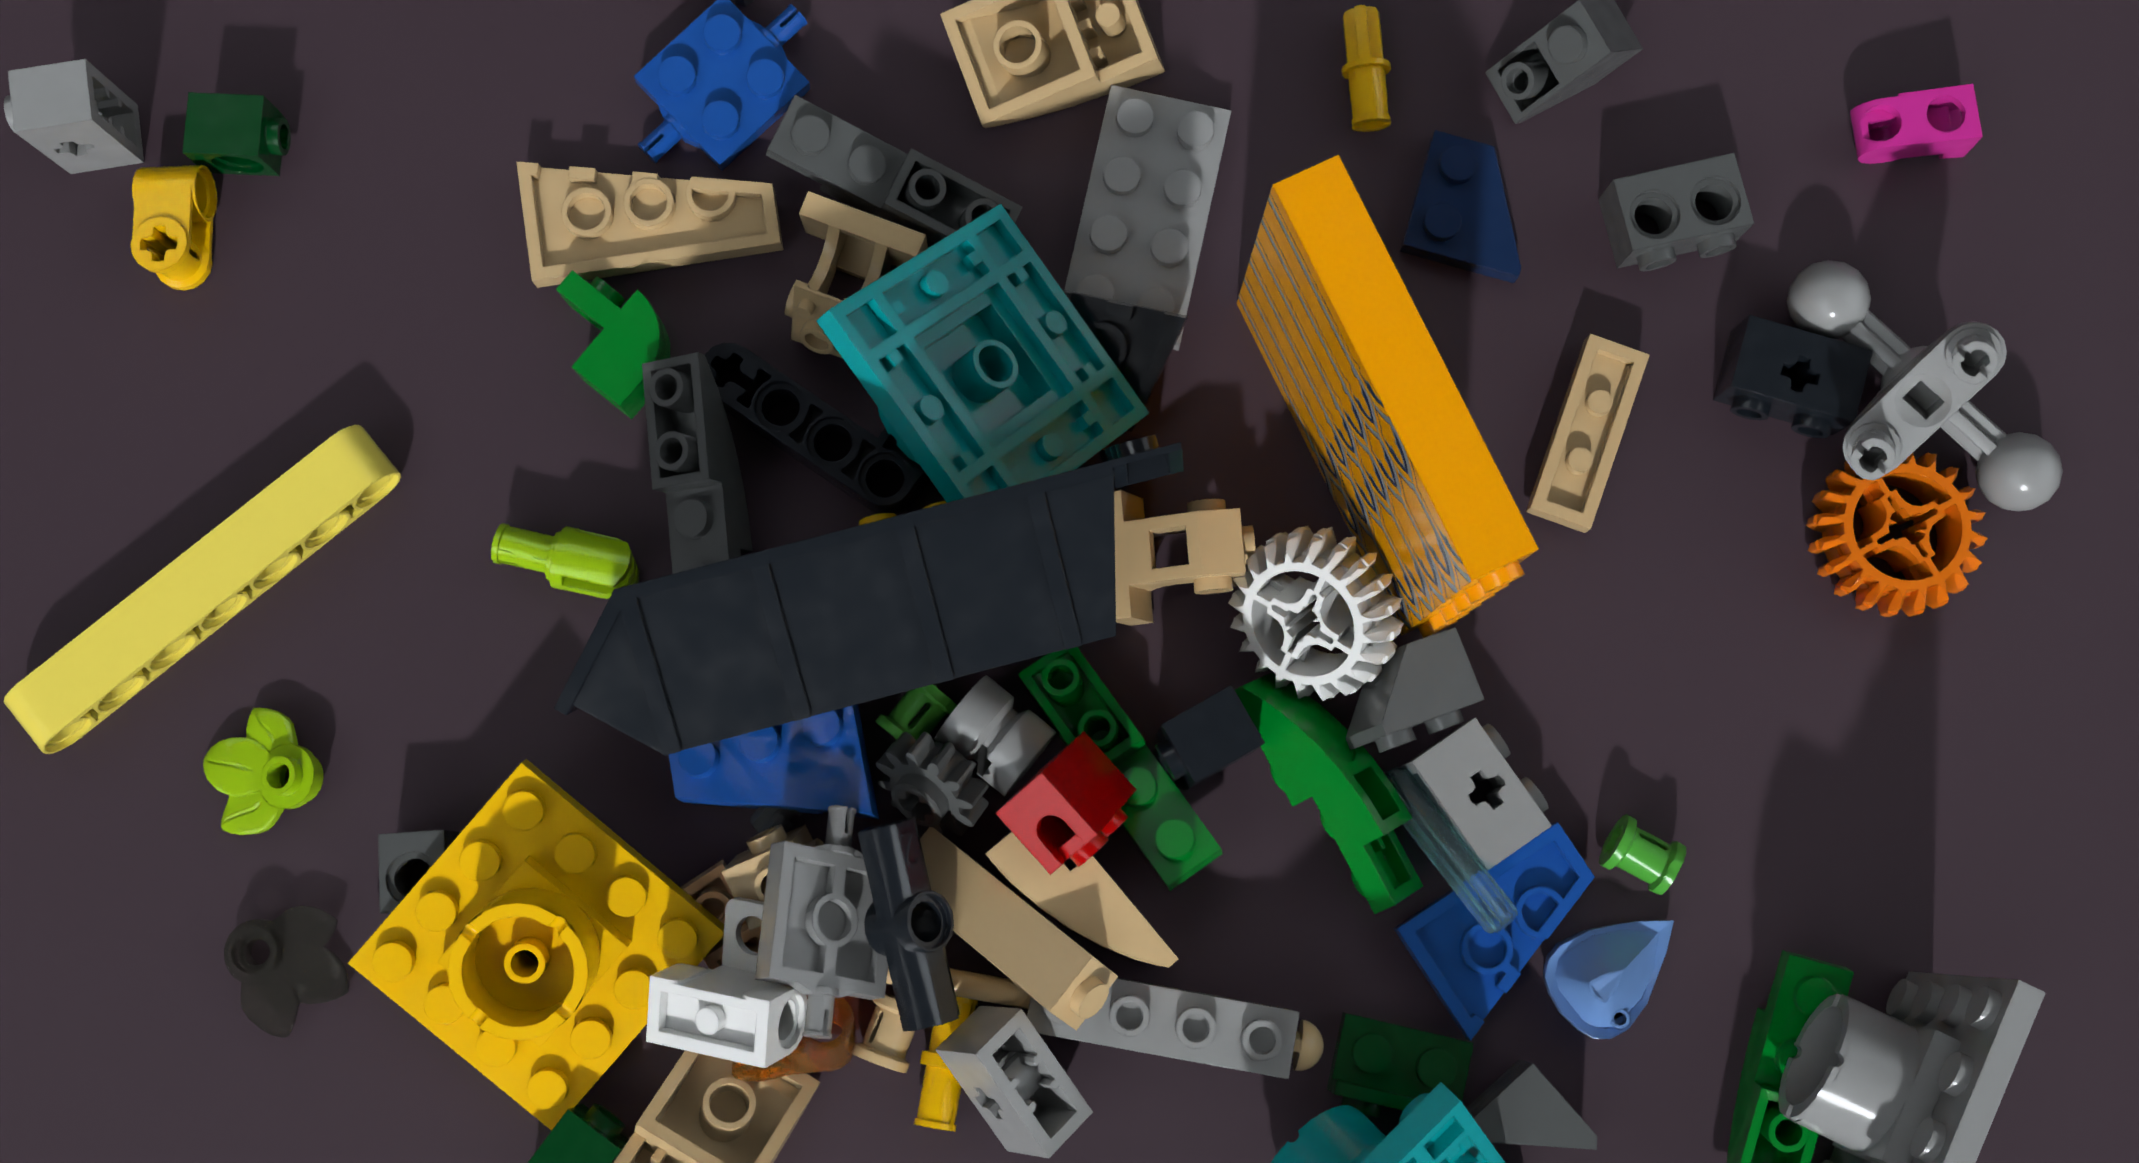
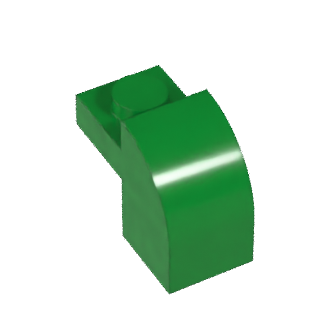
[556,270,671,420]

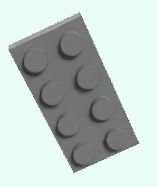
[1064,85,1232,351]

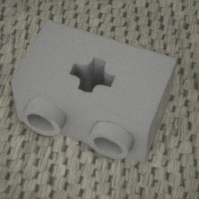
[4,59,144,174]
[1402,717,1552,871]
[935,1006,1093,1159]

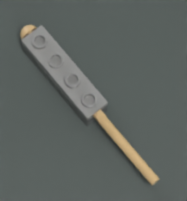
[886,968,1324,1079]

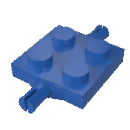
[634,0,810,171]

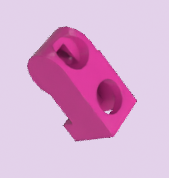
[1850,83,1983,164]

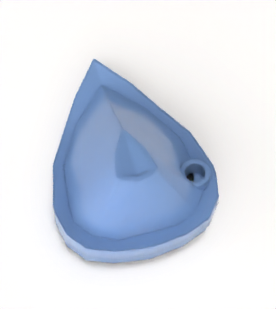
[1543,920,1674,1039]

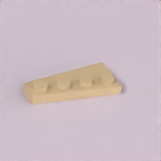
[516,161,784,288]

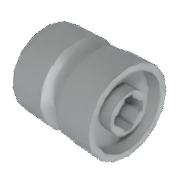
[934,675,1057,797]

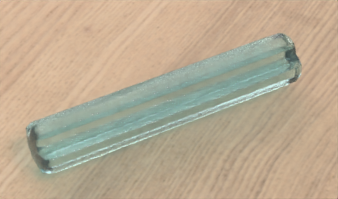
[1385,767,1518,934]

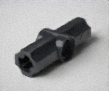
[858,817,960,1031]

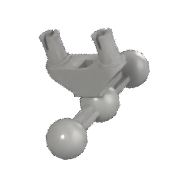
[1787,260,2063,512]

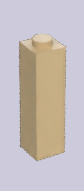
[920,827,1118,1031]

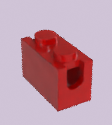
[995,731,1137,875]

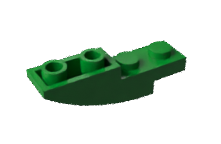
[1018,647,1223,891]
[1235,673,1423,914]
[1726,950,1854,1163]

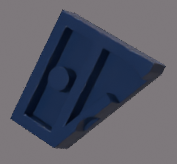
[1400,130,1521,283]

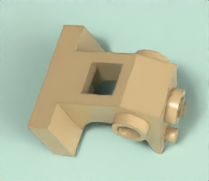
[785,191,928,359]
[1114,490,1256,626]

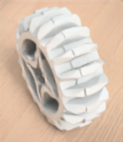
[1228,525,1404,701]

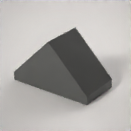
[1466,1059,1597,1150]

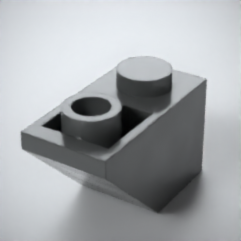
[1485,0,1643,124]
[1346,627,1485,753]

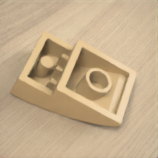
[940,0,1165,128]
[985,832,1179,968]
[614,1050,820,1163]

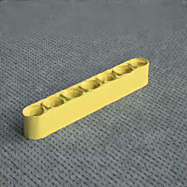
[4,425,401,754]

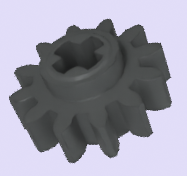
[876,732,989,837]

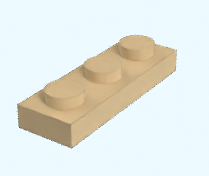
[1525,333,1650,533]

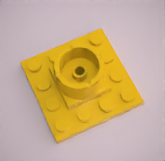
[348,759,724,1131]

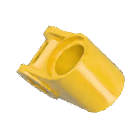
[130,165,217,291]

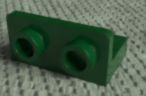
[1327,1012,1474,1117]

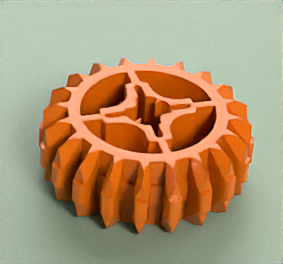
[1805,453,1988,617]

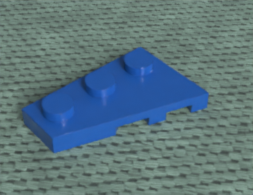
[669,704,879,819]
[1393,822,1595,1041]

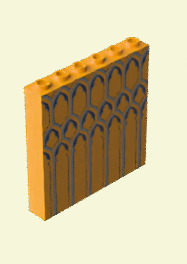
[1236,154,1539,638]

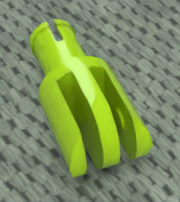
[491,523,639,599]

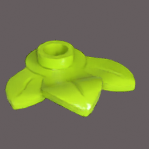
[203,708,324,835]

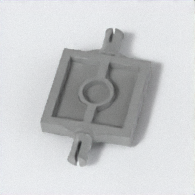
[755,805,888,1039]

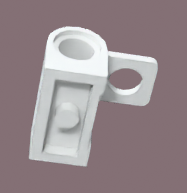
[646,897,808,1068]

